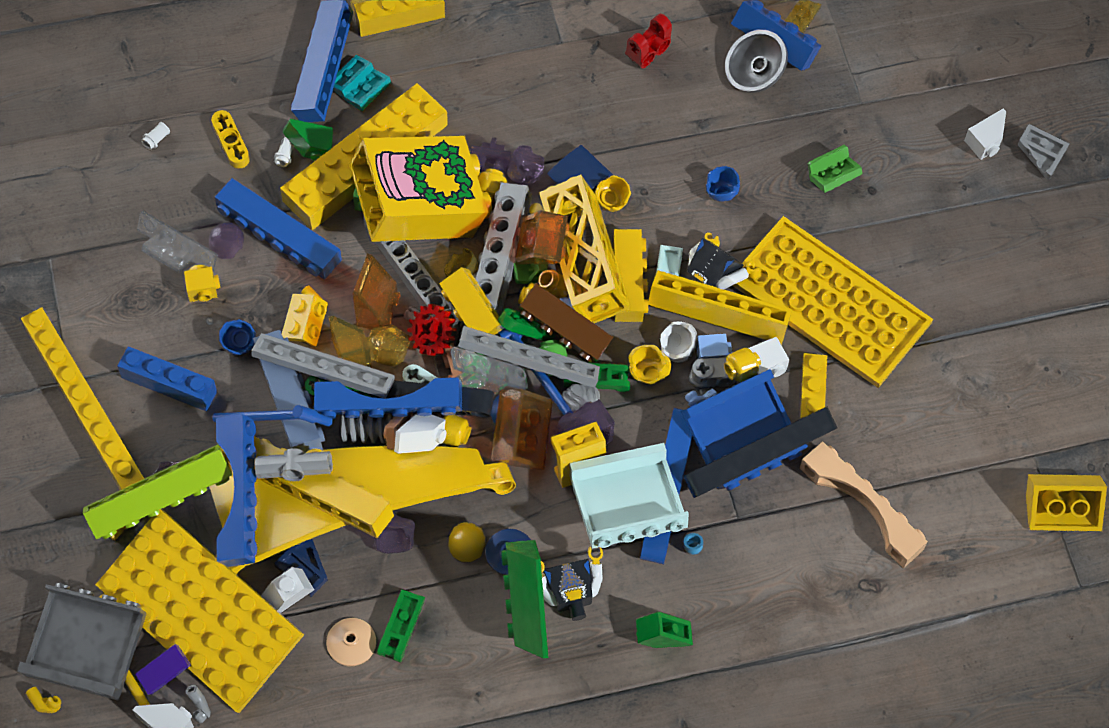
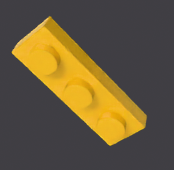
[800,353,827,419]

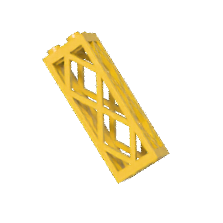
[539,175,631,324]

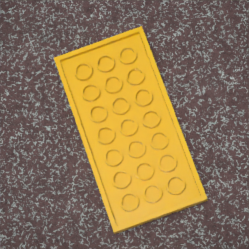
[732,216,933,388]
[96,509,305,713]

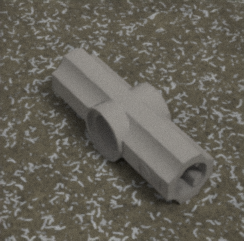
[255,448,333,481]

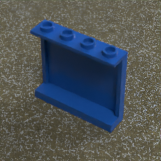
[681,369,808,491]

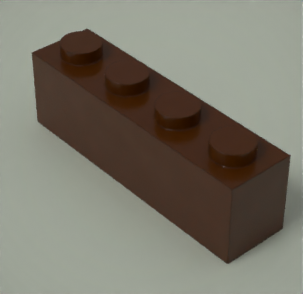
[518,283,613,363]

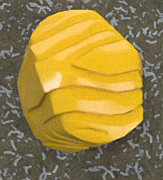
[628,345,671,384]

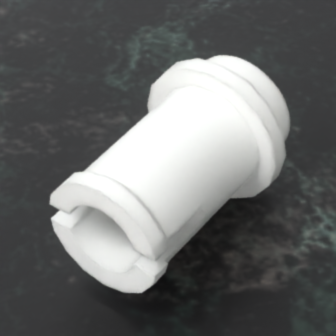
[141,122,170,150]
[274,137,294,167]

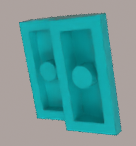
[333,55,392,111]

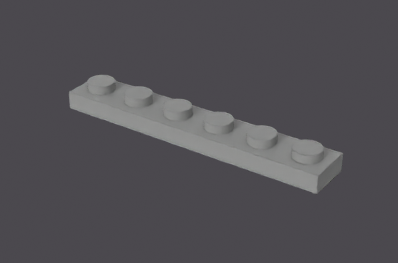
[458,326,600,388]
[251,333,395,399]

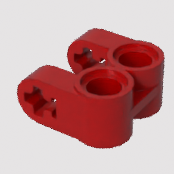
[625,13,672,69]

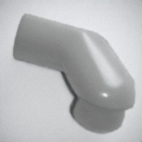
[186,685,211,723]

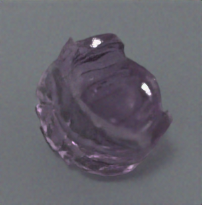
[507,145,544,185]
[374,515,415,554]

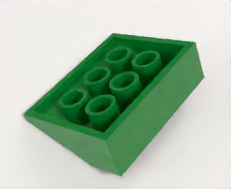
[501,540,548,659]

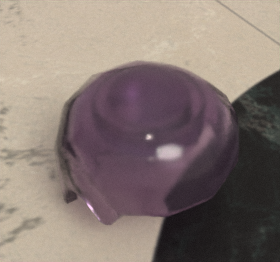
[209,222,244,259]

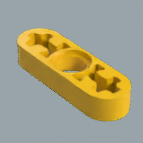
[211,110,250,169]

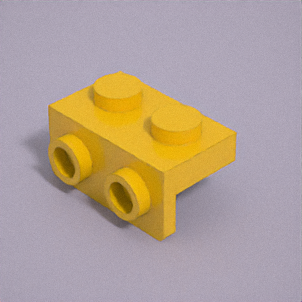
[282,294,328,346]

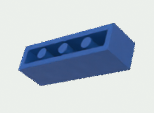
[731,0,821,71]
[117,346,217,412]

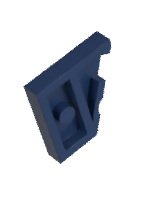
[274,538,328,598]

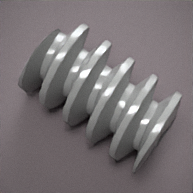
[341,414,391,444]

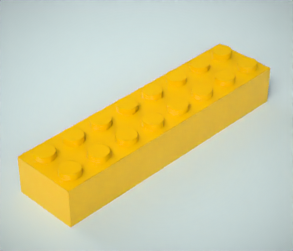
[280,83,448,230]

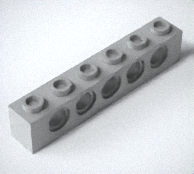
[474,183,532,317]

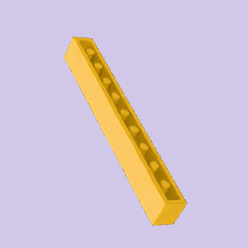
[21,307,144,490]

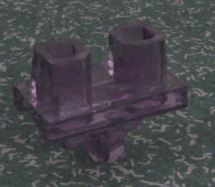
[470,137,512,175]

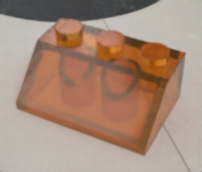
[491,389,553,470]

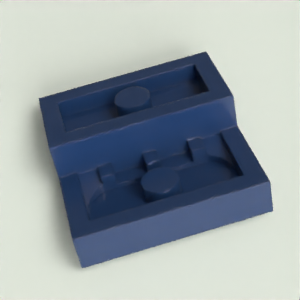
[547,145,613,191]

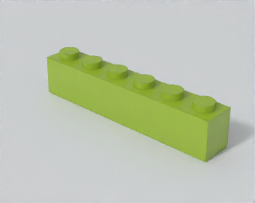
[83,444,232,539]

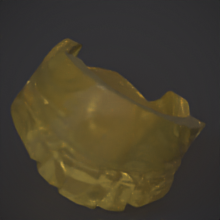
[368,325,410,366]

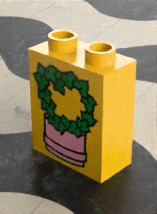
[349,136,492,242]

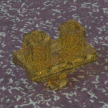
[785,0,821,33]

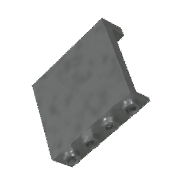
[17,583,147,700]

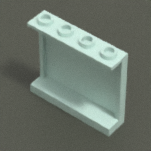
[570,443,689,549]

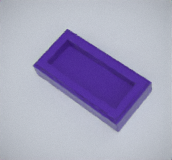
[135,644,191,695]

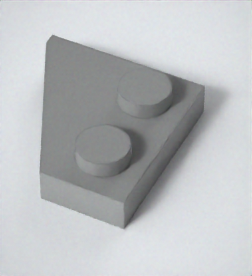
[1018,124,1069,180]

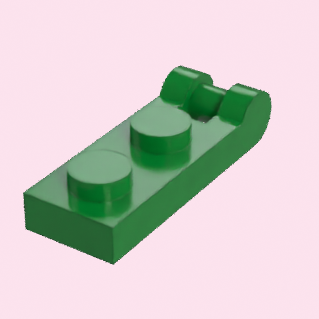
[564,363,630,392]
[377,589,425,663]

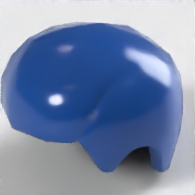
[706,166,740,202]
[219,319,256,355]

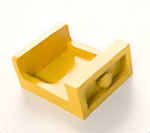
[551,422,606,488]

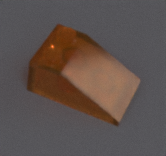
[514,210,569,264]
[353,253,400,333]

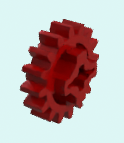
[407,304,457,356]

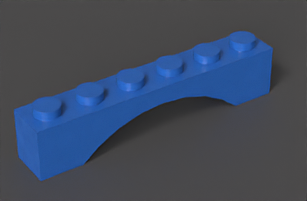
[314,378,462,419]
[216,414,257,567]

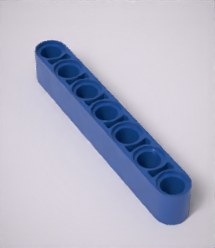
[640,408,692,565]

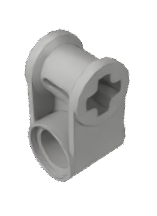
[689,357,736,388]

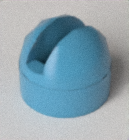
[684,533,703,555]

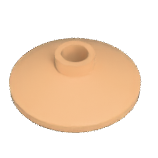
[326,618,376,666]

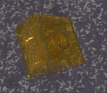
[329,316,375,368]

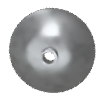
[725,30,788,93]

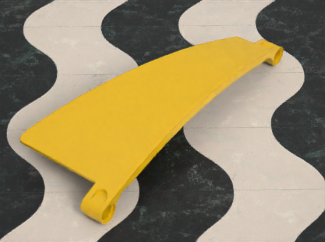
[209,446,516,575]

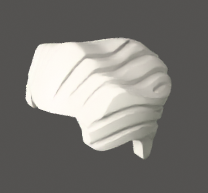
[660,322,697,363]

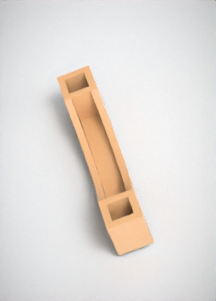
[800,441,928,569]

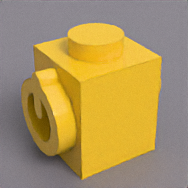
[184,265,221,302]

